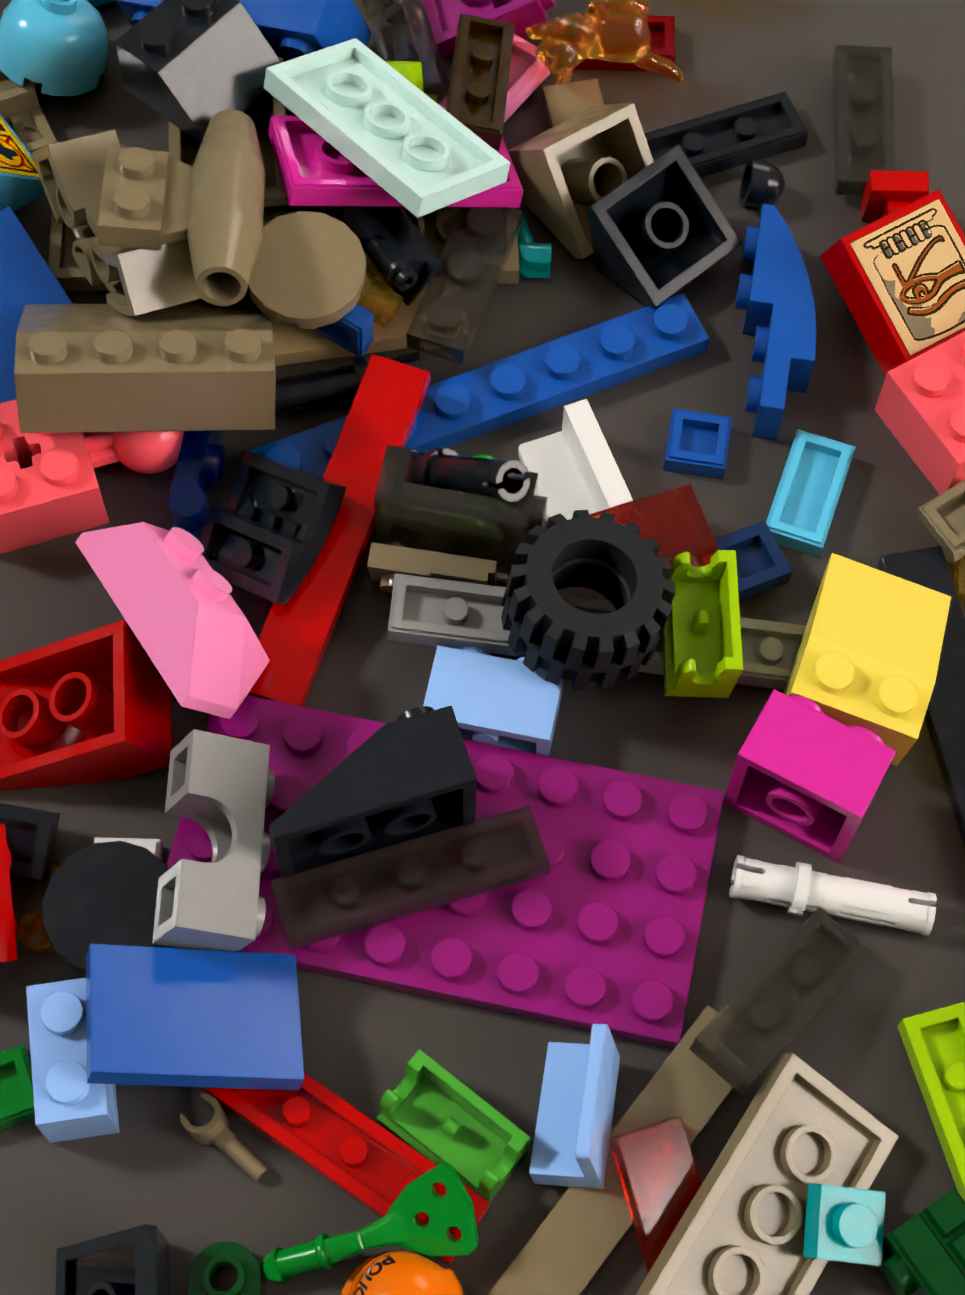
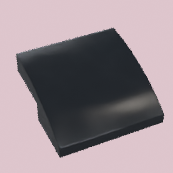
[200,450,347,604]

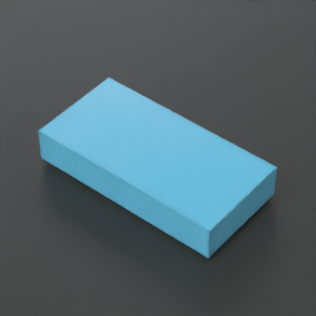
[766,429,856,558]

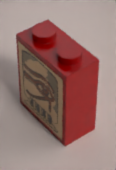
[820,189,965,377]

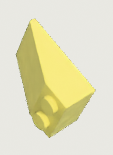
[783,553,951,766]

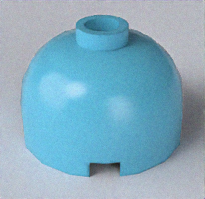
[0,0,109,96]

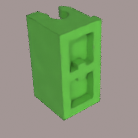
[376,1049,530,1202]

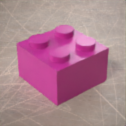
[723,689,896,864]

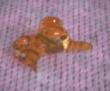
[526,0,684,84]

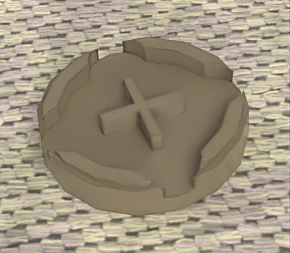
[248,211,367,329]

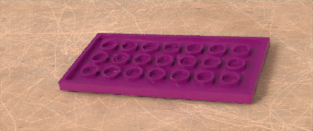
[167,695,724,1050]

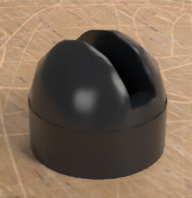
[739,159,785,208]

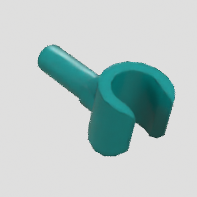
[517,209,551,278]

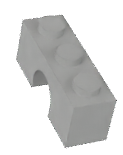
[152,729,275,952]

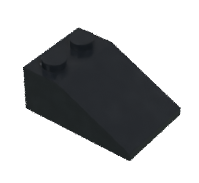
[269,705,477,884]

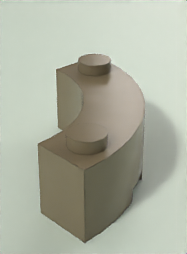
[32,129,201,316]

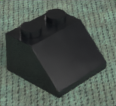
[115,0,282,144]

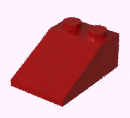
[0,620,172,791]

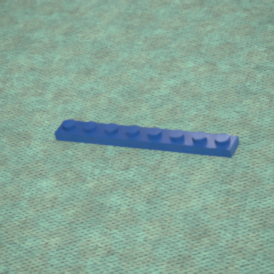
[250,293,710,478]

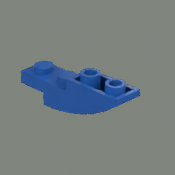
[735,204,817,440]

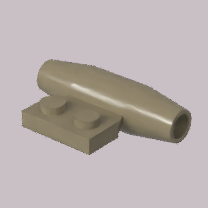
[97,110,265,306]

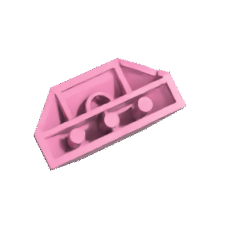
[75,522,270,719]

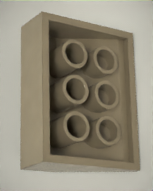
[14,303,276,433]

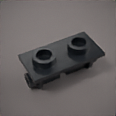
[336,206,444,306]

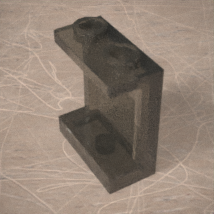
[374,445,548,582]

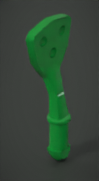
[261,1163,479,1283]

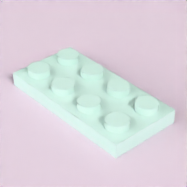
[263,38,511,218]

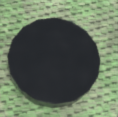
[43,841,169,972]

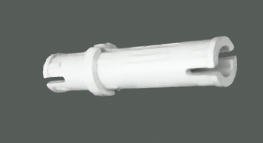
[729,855,937,936]

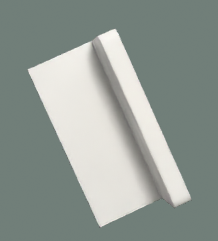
[518,399,633,526]

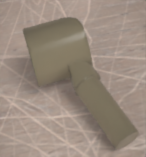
[180,1093,268,1182]

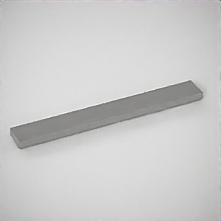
[387,573,806,690]

